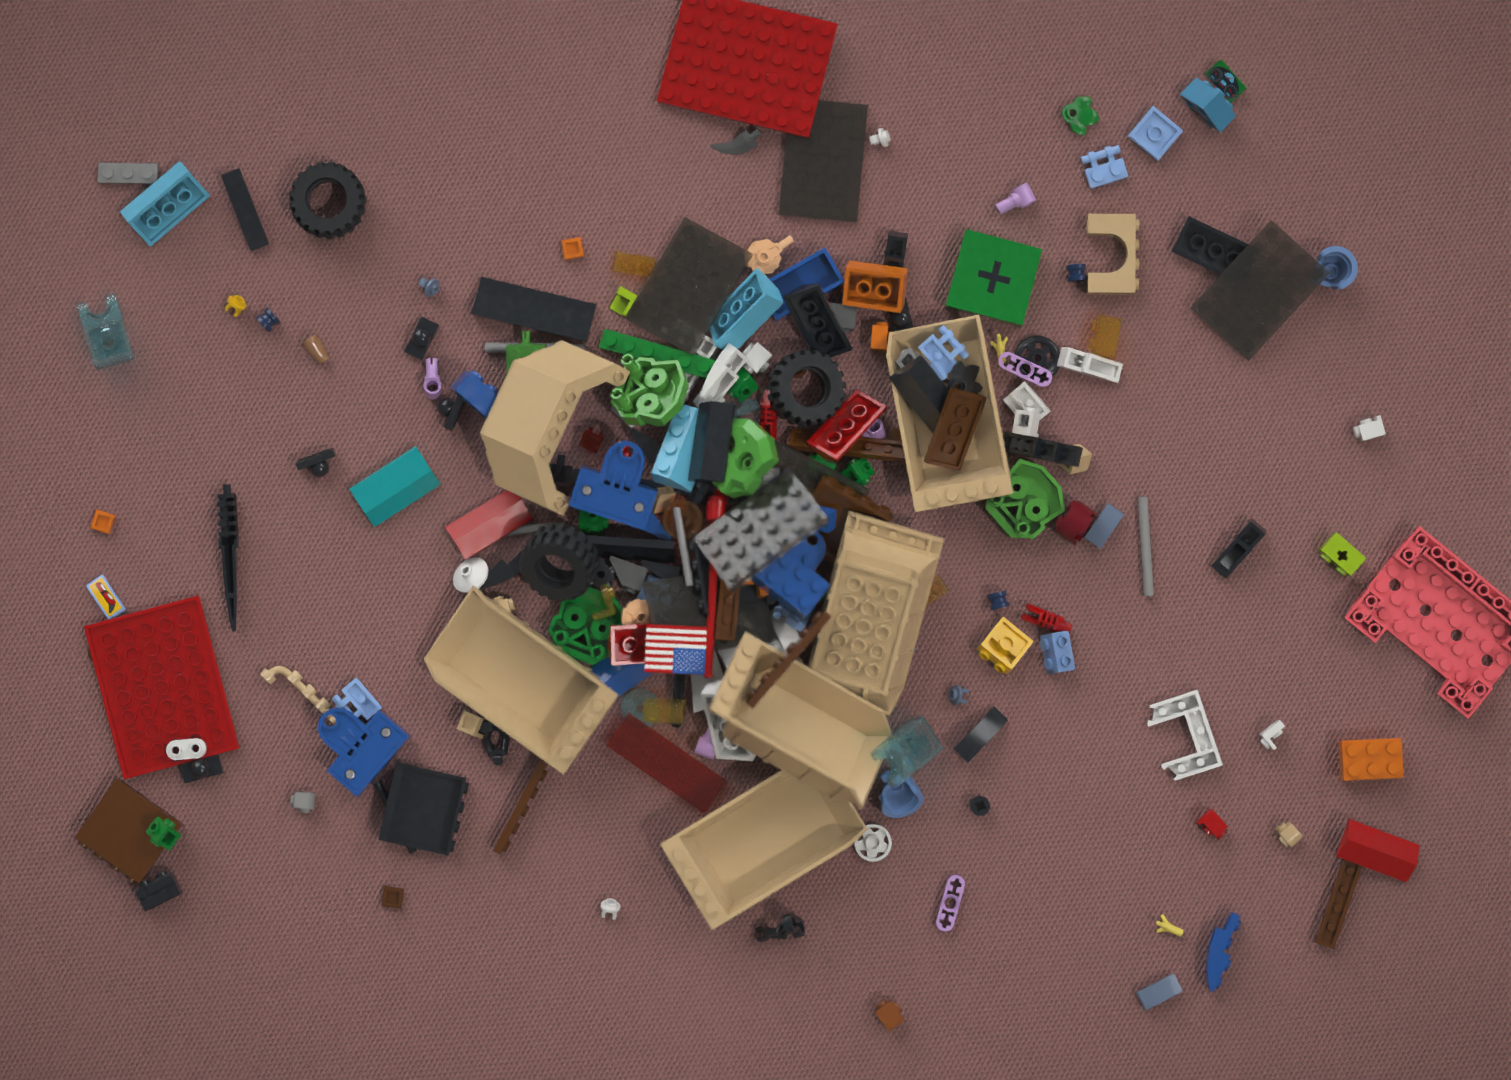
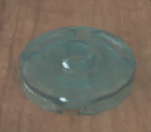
[621,689,661,728]

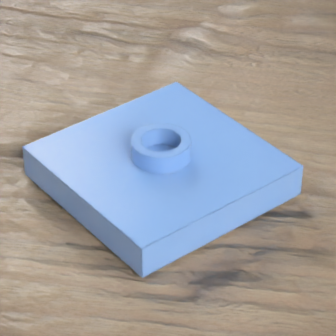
[1127,106,1183,162]

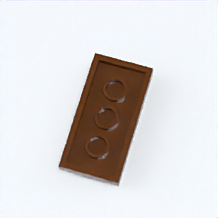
[924,387,987,471]

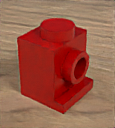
[1196,809,1228,840]

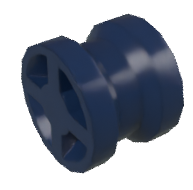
[1066,264,1087,282]
[256,307,280,332]
[987,591,1010,610]

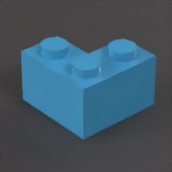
[1180,78,1236,132]

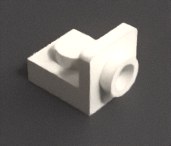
[1259,720,1285,750]

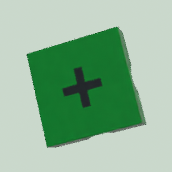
[945,229,1042,328]

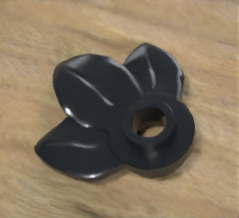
[948,361,983,394]

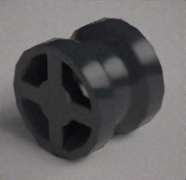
[970,796,990,816]

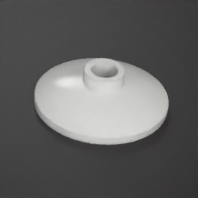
[453,557,489,593]

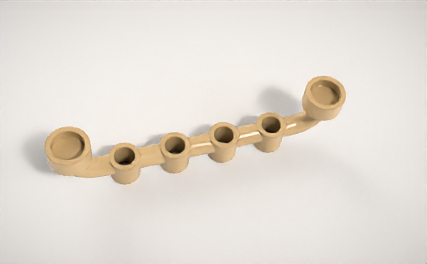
[260,666,336,725]

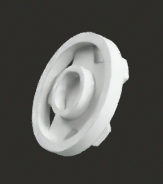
[854,824,892,862]

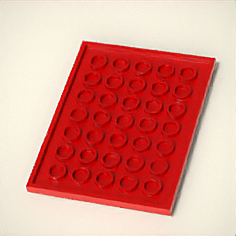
[657,0,838,139]
[84,595,240,779]

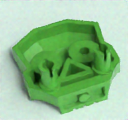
[611,354,689,426]
[712,418,779,498]
[985,459,1065,539]

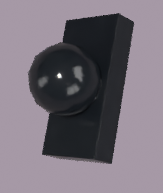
[889,297,914,331]
[404,316,439,361]
[437,395,465,431]
[296,447,336,477]
[180,754,224,784]

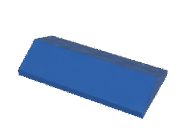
[591,657,652,699]

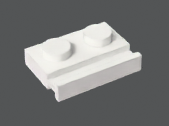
[1003,381,1051,421]

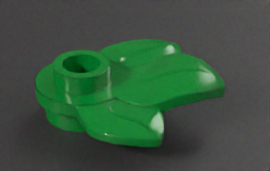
[1061,96,1099,135]

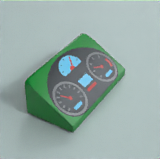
[1205,59,1247,103]

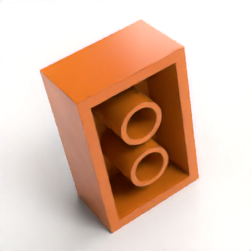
[842,260,908,313]
[1338,738,1404,781]

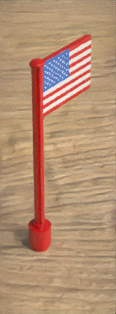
[644,496,727,679]

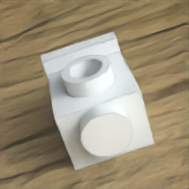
[1012,407,1040,437]
[1353,415,1386,442]

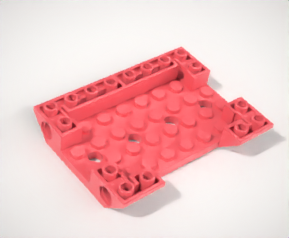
[1344,526,1511,719]

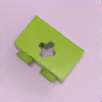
[1318,532,1366,577]

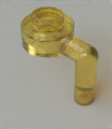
[592,583,616,621]

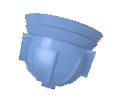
[1307,246,1358,291]
[878,769,924,818]

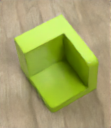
[610,286,638,318]

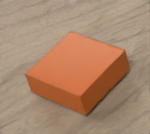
[561,237,584,260]
[90,509,116,534]

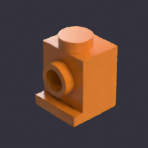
[870,322,892,352]

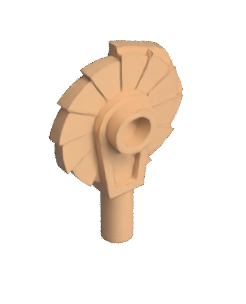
[745,235,794,274]
[621,598,657,625]

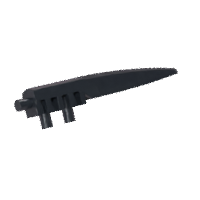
[549,455,666,488]
[217,484,239,632]

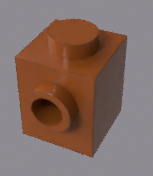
[874,999,905,1032]

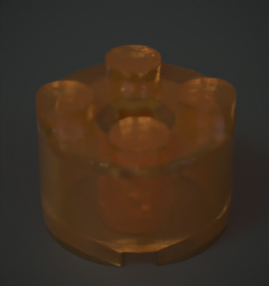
[663,500,704,542]

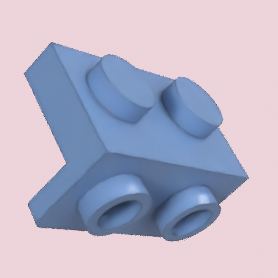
[1040,631,1075,674]

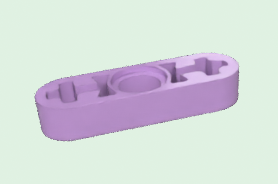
[998,352,1052,387]
[936,875,965,931]

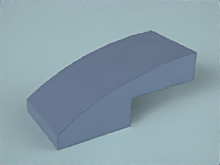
[1084,503,1124,549]
[1136,973,1183,1010]

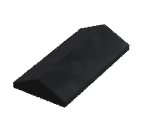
[1171,216,1260,285]
[783,284,853,357]
[889,354,949,433]
[688,401,736,482]

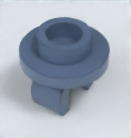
[418,277,440,297]
[948,685,969,705]

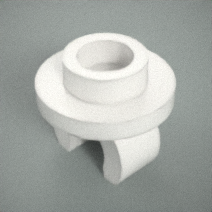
[869,128,890,147]
[600,898,621,920]

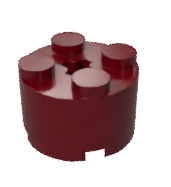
[1055,500,1098,546]

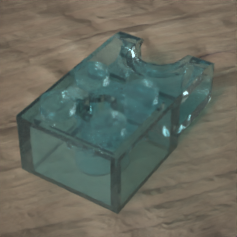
[77,293,135,370]
[870,715,943,787]

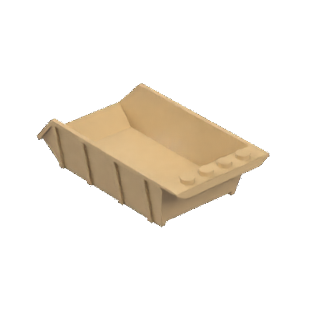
[886,315,1013,512]
[807,511,944,716]
[424,585,618,774]
[709,632,893,809]
[660,770,868,930]

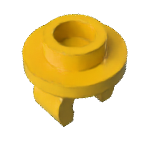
[225,295,247,317]

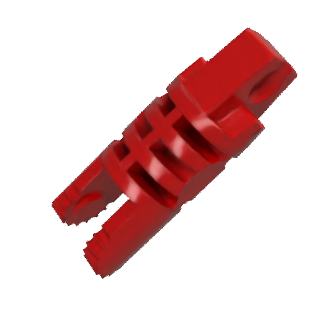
[759,390,778,441]
[1021,603,1072,634]

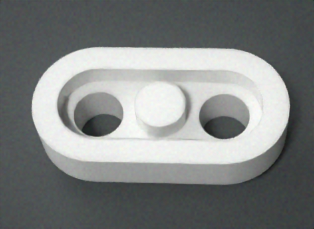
[166,738,207,760]

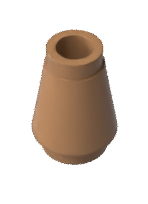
[302,334,329,364]

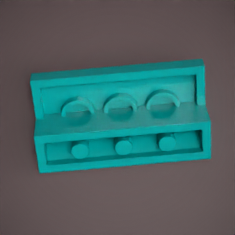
[349,446,441,527]

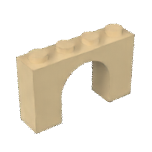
[1086,214,1139,295]

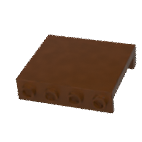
[788,475,893,565]
[75,778,184,884]

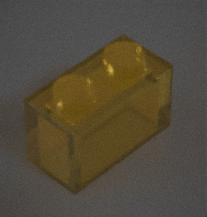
[1087,315,1122,359]
[643,698,686,724]

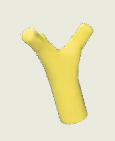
[990,334,1008,363]
[1156,914,1184,937]

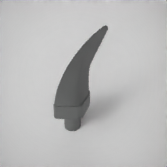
[711,128,762,154]

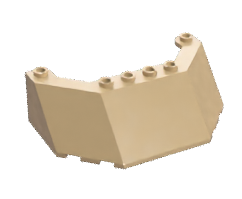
[480,340,630,516]

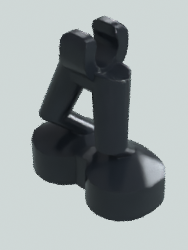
[479,720,510,765]
[755,913,805,943]

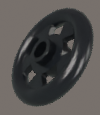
[1014,335,1060,382]

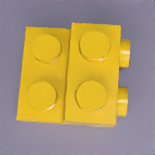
[976,617,1034,674]

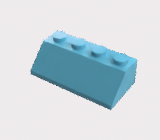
[120,161,210,247]
[706,268,783,350]
[651,404,699,493]

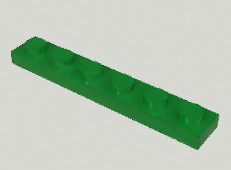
[599,329,716,379]

